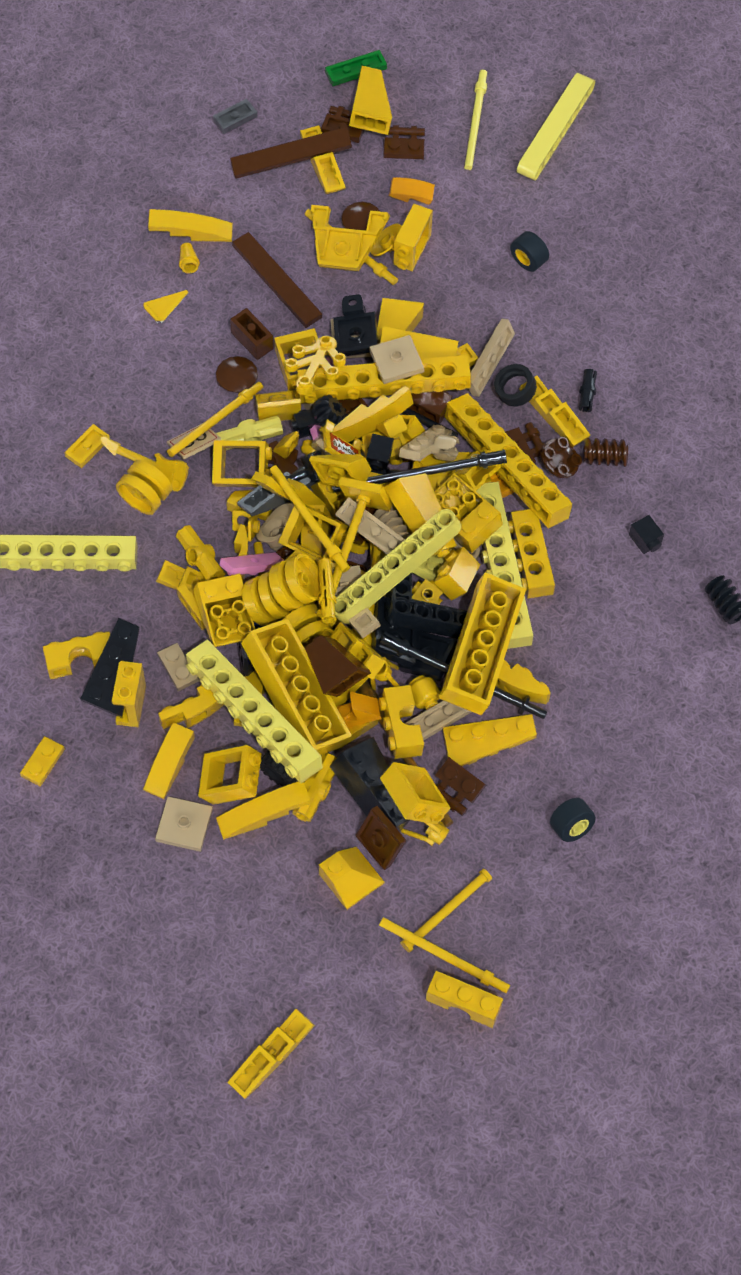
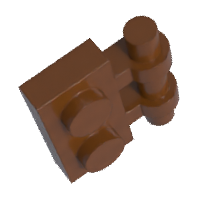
[321,106,364,143]
[384,125,425,160]
[505,422,545,465]
[435,757,486,816]

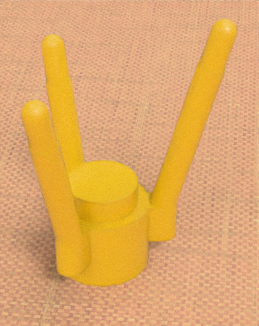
[370,657,400,690]
[401,821,450,846]

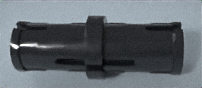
[578,369,597,412]

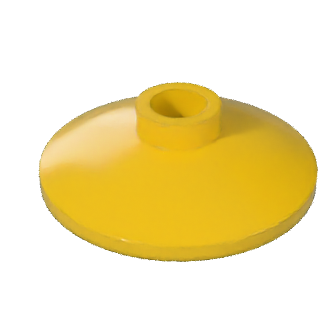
[370,223,402,256]

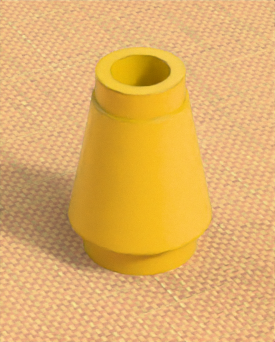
[179,243,200,273]

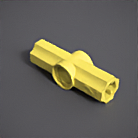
[216,415,283,450]

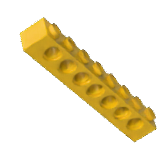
[297,355,471,404]
[445,393,572,529]

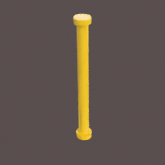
[400,869,492,953]

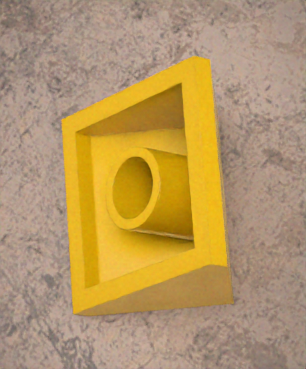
[255,390,301,421]

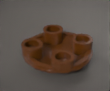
[342,202,380,231]
[216,356,258,393]
[541,437,582,478]

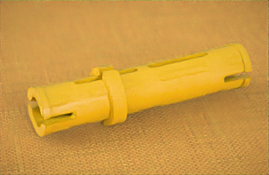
[317,558,337,624]

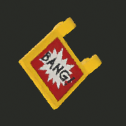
[319,419,363,455]

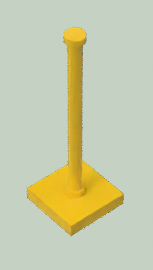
[316,477,393,618]

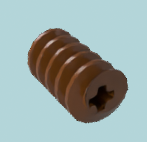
[583,437,629,467]

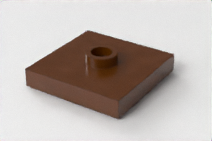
[356,806,407,870]

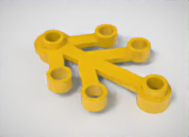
[285,336,346,395]

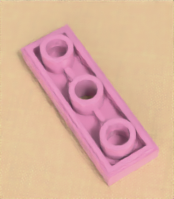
[219,552,284,576]

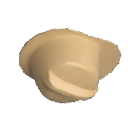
[256,503,294,551]

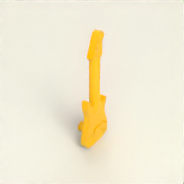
[101,435,189,491]

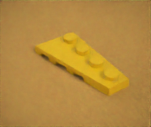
[442,714,537,766]

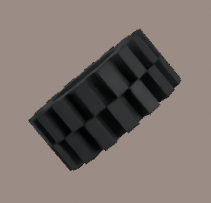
[260,750,297,787]

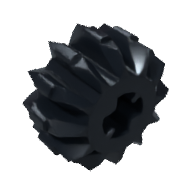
[311,395,348,427]

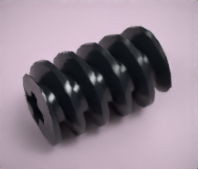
[705,575,741,625]

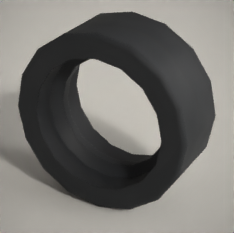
[494,364,537,407]

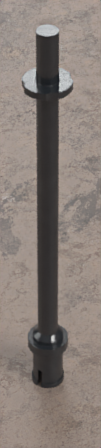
[332,449,507,492]
[379,631,547,719]

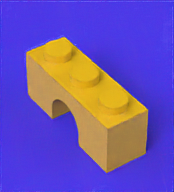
[43,632,110,679]
[379,685,424,759]
[426,971,503,1028]

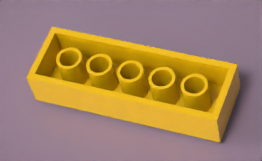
[439,572,526,715]
[241,618,352,755]

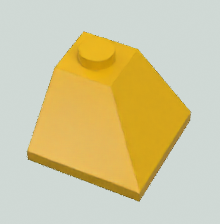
[309,454,372,487]
[319,847,385,910]

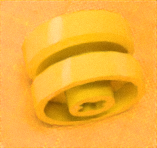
[116,460,173,515]
[268,553,320,611]
[242,571,296,626]
[282,604,333,648]

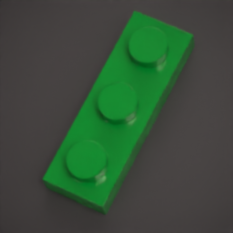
[325,50,387,87]

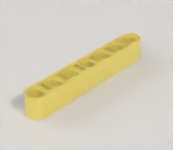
[517,73,595,181]
[335,509,461,624]

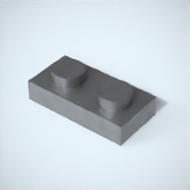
[213,99,257,134]

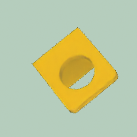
[232,509,260,542]

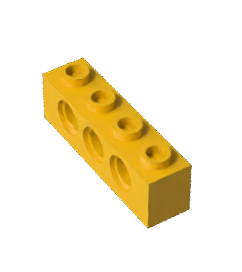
[508,509,555,599]

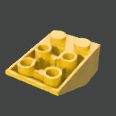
[434,473,503,554]
[193,574,255,647]

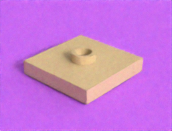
[370,335,424,384]
[155,797,213,852]

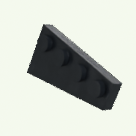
[80,618,140,718]

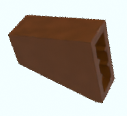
[305,635,371,697]

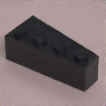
[330,737,410,832]

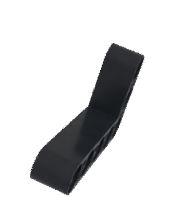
[385,564,468,639]

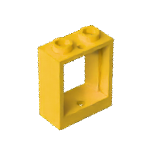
[394,204,433,272]
[274,328,321,390]
[212,440,272,487]
[278,504,348,562]
[198,745,262,804]
[380,762,450,824]

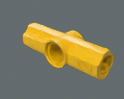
[176,525,225,580]
[292,753,337,822]

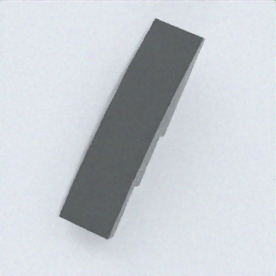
[237,465,319,516]

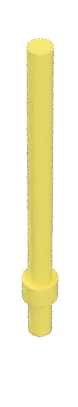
[464,70,487,170]

